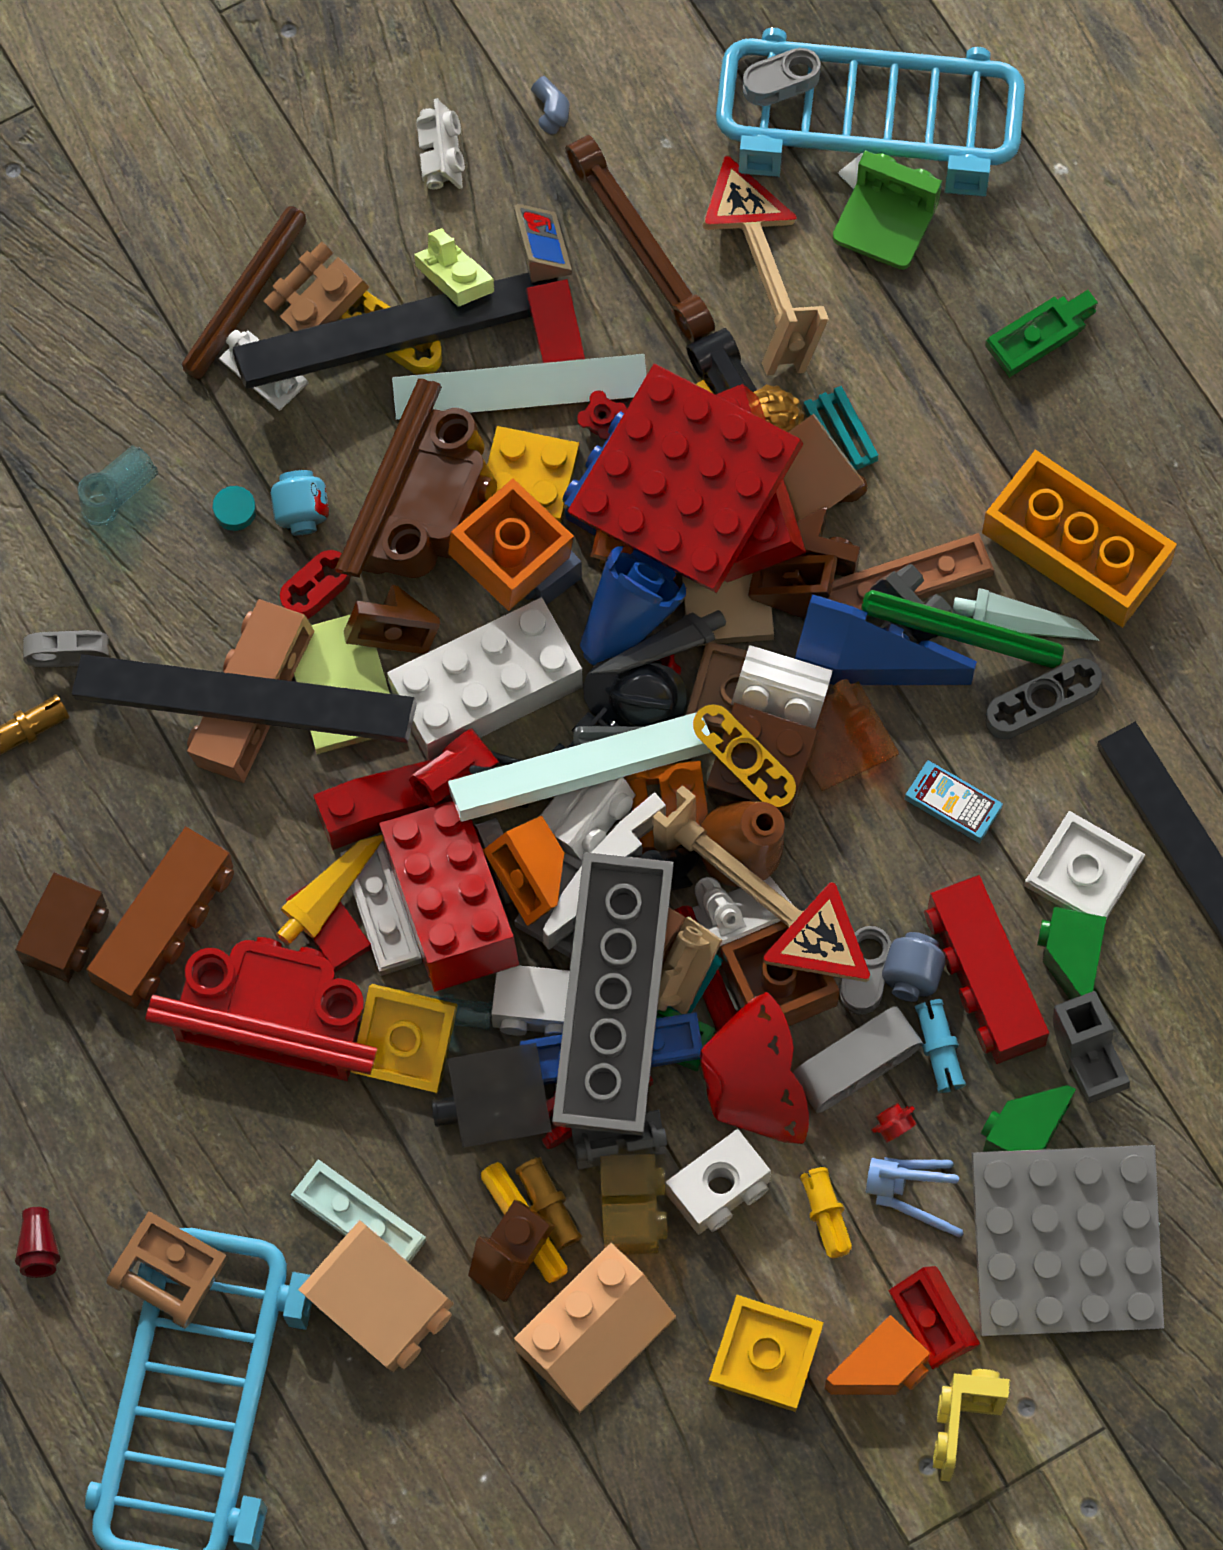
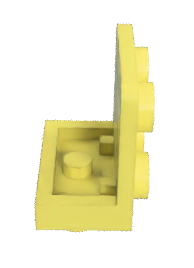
[933,1369,1010,1482]

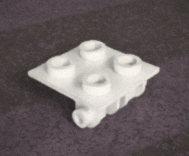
[693,877,793,946]

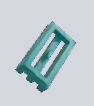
[803,386,879,471]

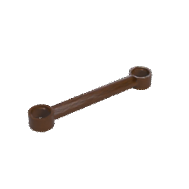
[565,135,715,343]

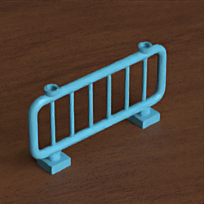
[716,28,1025,197]
[85,1228,312,1550]

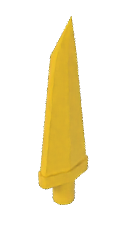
[276,835,383,945]

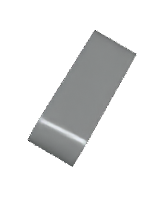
[793,1006,923,1113]

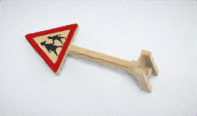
[702,156,829,376]
[653,785,870,982]

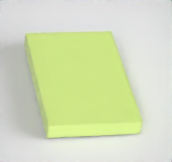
[294,614,390,754]

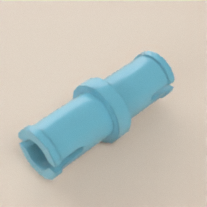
[915,999,966,1093]

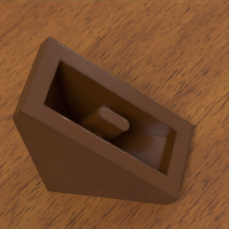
[748,555,838,619]

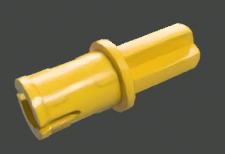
[800,1167,852,1258]

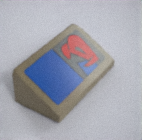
[513,204,572,283]

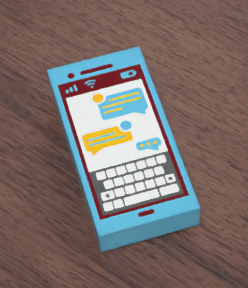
[905,760,1003,844]

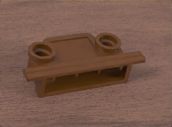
[335,378,497,578]

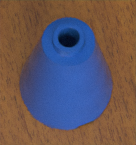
[580,546,687,666]

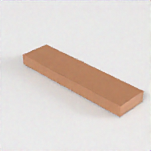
[828,533,994,617]

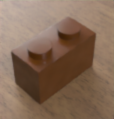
[15,872,109,983]

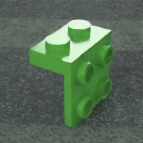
[833,150,942,270]

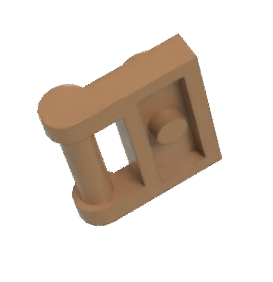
[106,1211,228,1329]

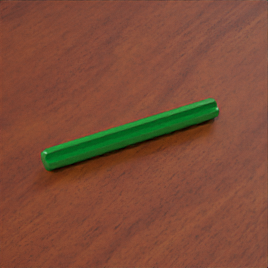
[861,590,1064,668]

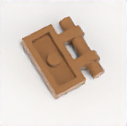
[264,242,370,331]

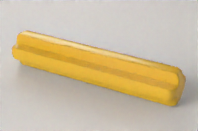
[481,1162,568,1283]

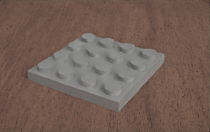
[971,1145,1164,1336]

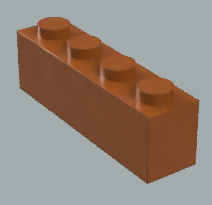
[86,826,234,1009]

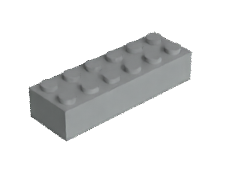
[552,852,673,1136]

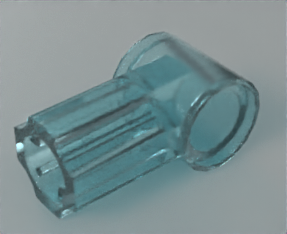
[77,445,158,526]

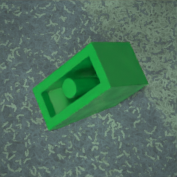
[1037,907,1107,1000]
[981,1085,1076,1152]

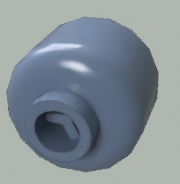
[882,932,946,1002]

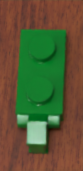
[985,290,1098,378]

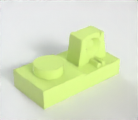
[414,228,494,307]

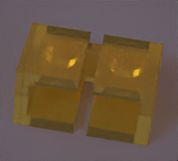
[600,1154,667,1255]

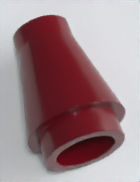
[15,1207,61,1278]

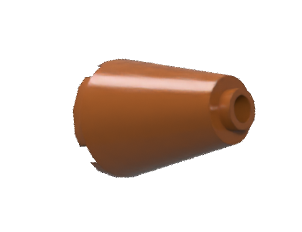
[700,800,785,888]

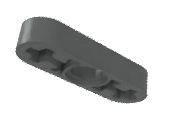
[985,658,1102,739]

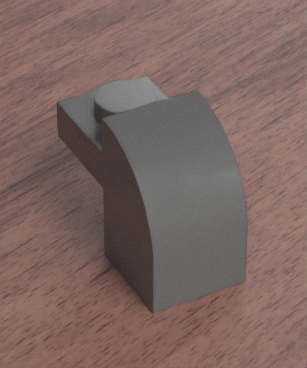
[1053,991,1130,1104]

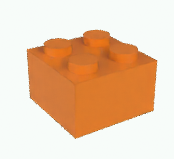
[448,478,574,611]

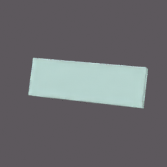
[291,1159,427,1263]

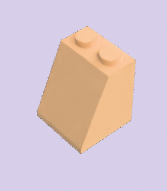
[298,1220,454,1372]

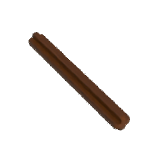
[182,206,307,379]

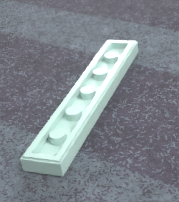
[392,354,647,420]
[448,712,712,822]

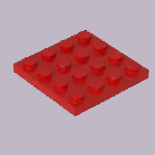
[567,363,804,594]

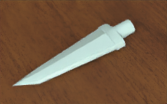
[952,588,1100,641]

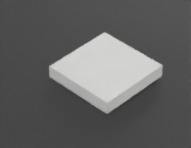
[1024,811,1145,920]

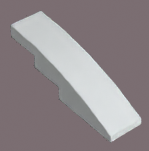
[543,792,666,949]

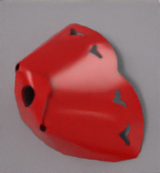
[699,992,809,1144]

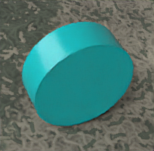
[213,486,256,531]

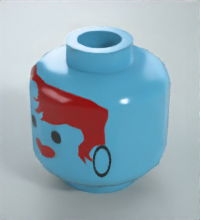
[270,470,329,535]

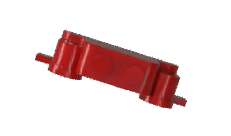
[145,937,378,1081]

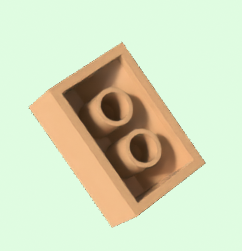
[514,1243,676,1414]

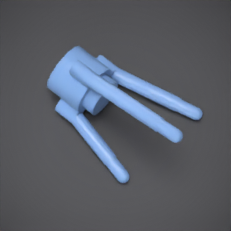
[866,1157,963,1237]

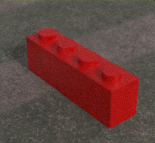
[924,875,1049,1064]

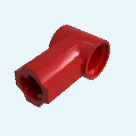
[409,728,499,807]

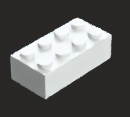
[387,597,583,760]

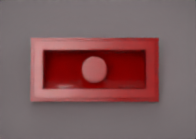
[888,1266,980,1369]

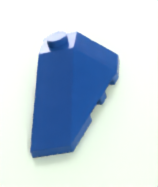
[795,594,977,685]

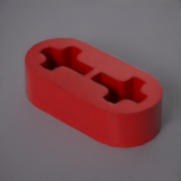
[280,550,351,619]

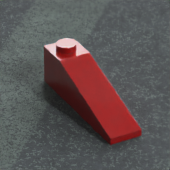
[313,759,453,851]

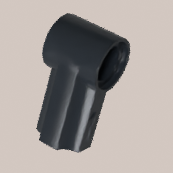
[686,328,757,394]

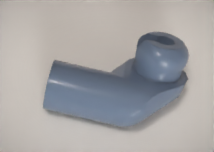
[531,76,570,135]

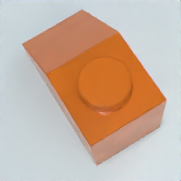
[483,815,565,926]
[825,1315,930,1395]

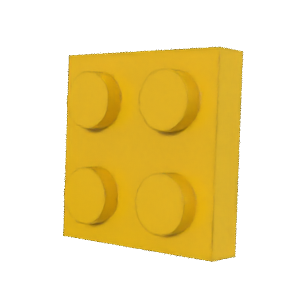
[487,426,580,523]
[351,984,458,1093]
[709,1295,824,1412]

